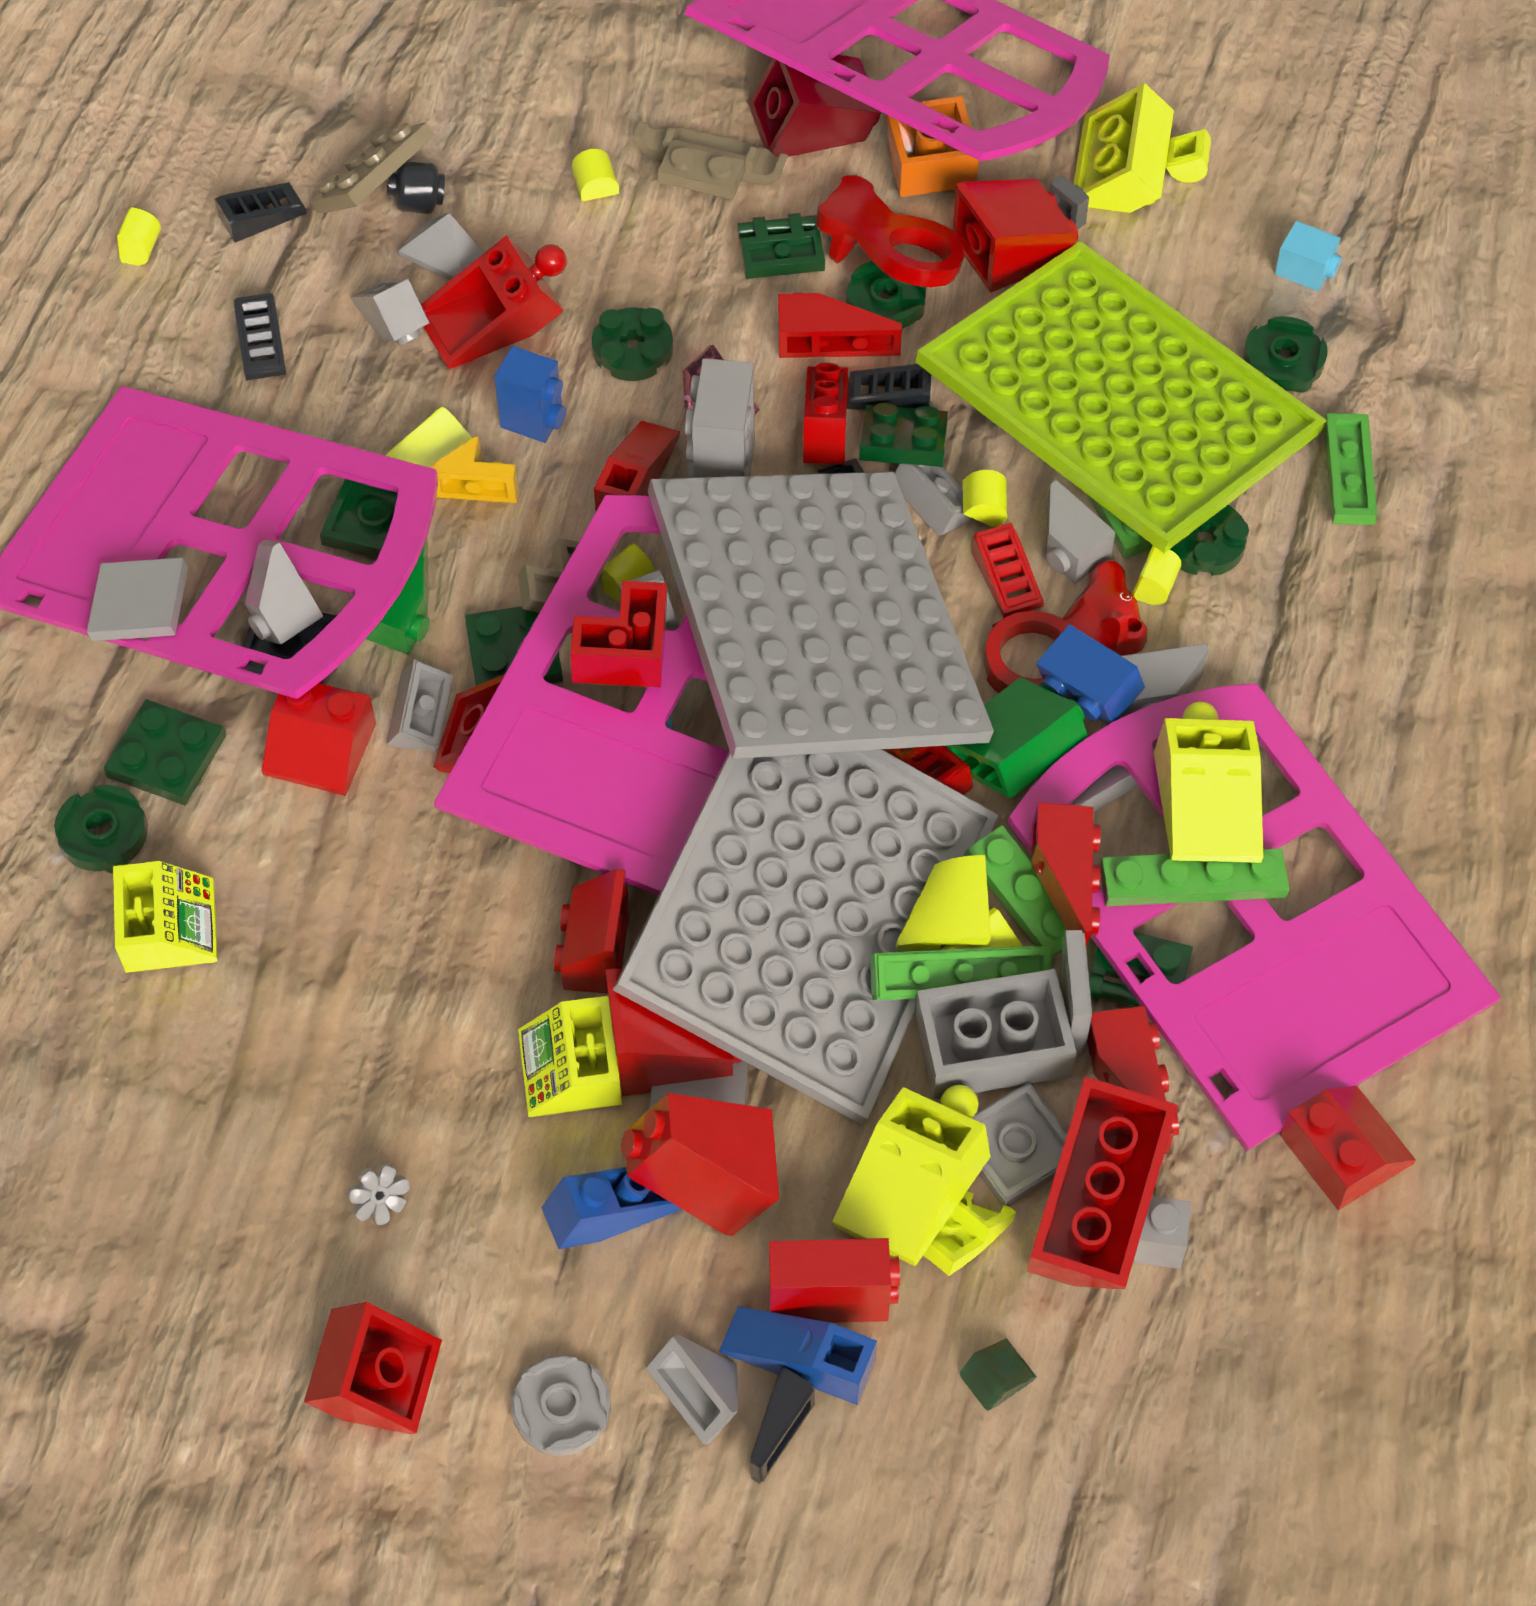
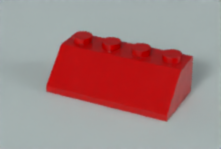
[1027,1076,1178,1290]

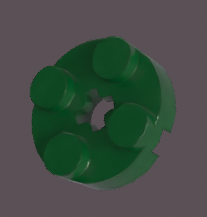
[846,260,926,329]
[592,307,673,381]
[1243,316,1328,393]
[1170,505,1249,576]
[54,785,148,873]

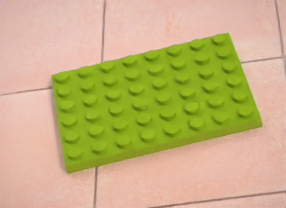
[915,241,1327,553]

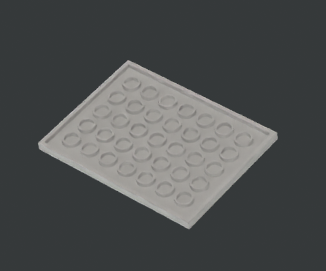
[648,472,994,759]
[613,750,998,1124]

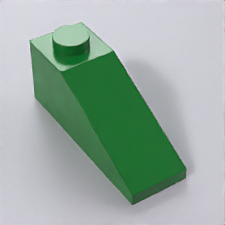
[366,539,430,655]

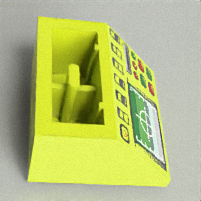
[113,861,218,973]
[518,996,623,1117]

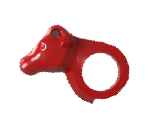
[816,175,965,288]
[983,561,1147,693]

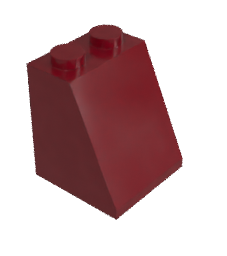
[748,55,881,157]

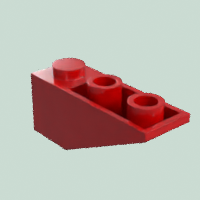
[803,363,848,464]
[593,420,680,511]
[1031,802,1101,947]
[1087,1006,1179,1154]

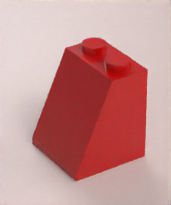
[953,179,1078,293]
[605,968,741,1096]
[621,1093,779,1236]

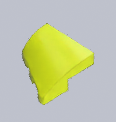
[896,855,991,951]
[923,1191,1016,1276]

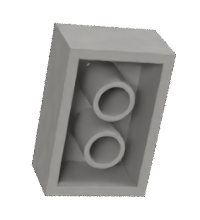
[685,358,755,478]
[915,969,1076,1100]

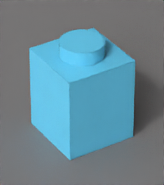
[1275,221,1342,291]

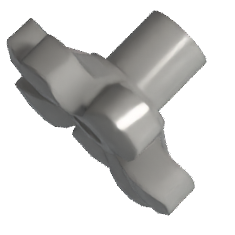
[347,1163,410,1225]

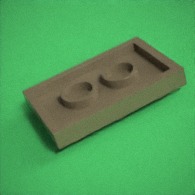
[309,122,435,214]

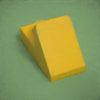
[430,436,519,503]

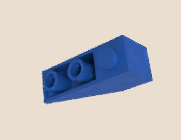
[541,1167,681,1249]
[719,1306,877,1405]

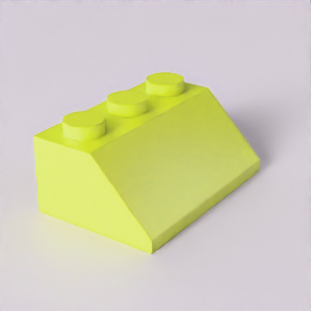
[1073,83,1174,213]

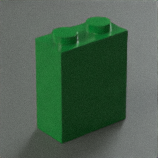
[946,677,1088,799]

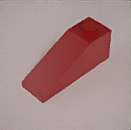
[778,292,902,358]

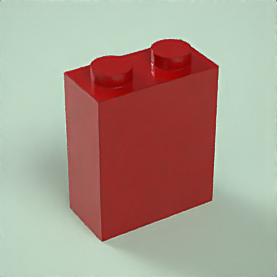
[769,1238,900,1323]

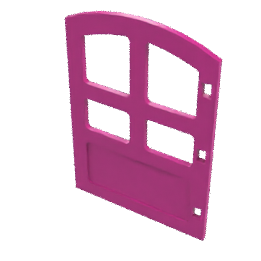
[685,0,1110,161]
[0,386,439,699]
[434,495,729,896]
[1008,683,1501,1152]

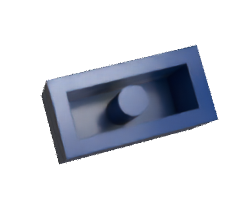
[494,346,566,443]
[1036,624,1145,725]

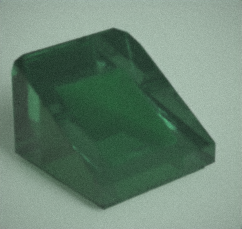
[960,1338,1037,1411]

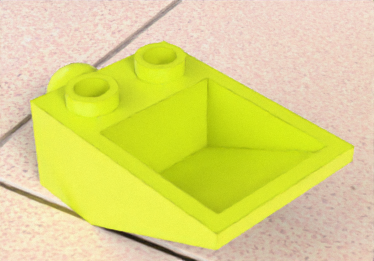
[1154,701,1263,863]
[832,1085,991,1266]

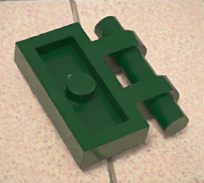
[737,213,825,279]

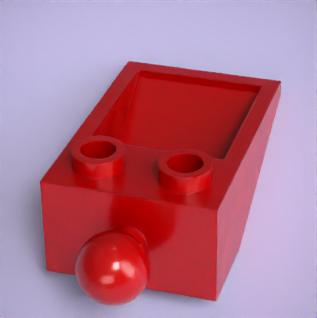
[421,235,567,369]

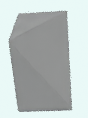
[398,213,484,280]
[646,1335,738,1445]

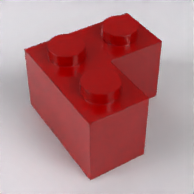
[570,581,667,688]

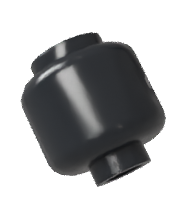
[387,160,445,214]

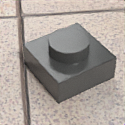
[1049,175,1089,230]

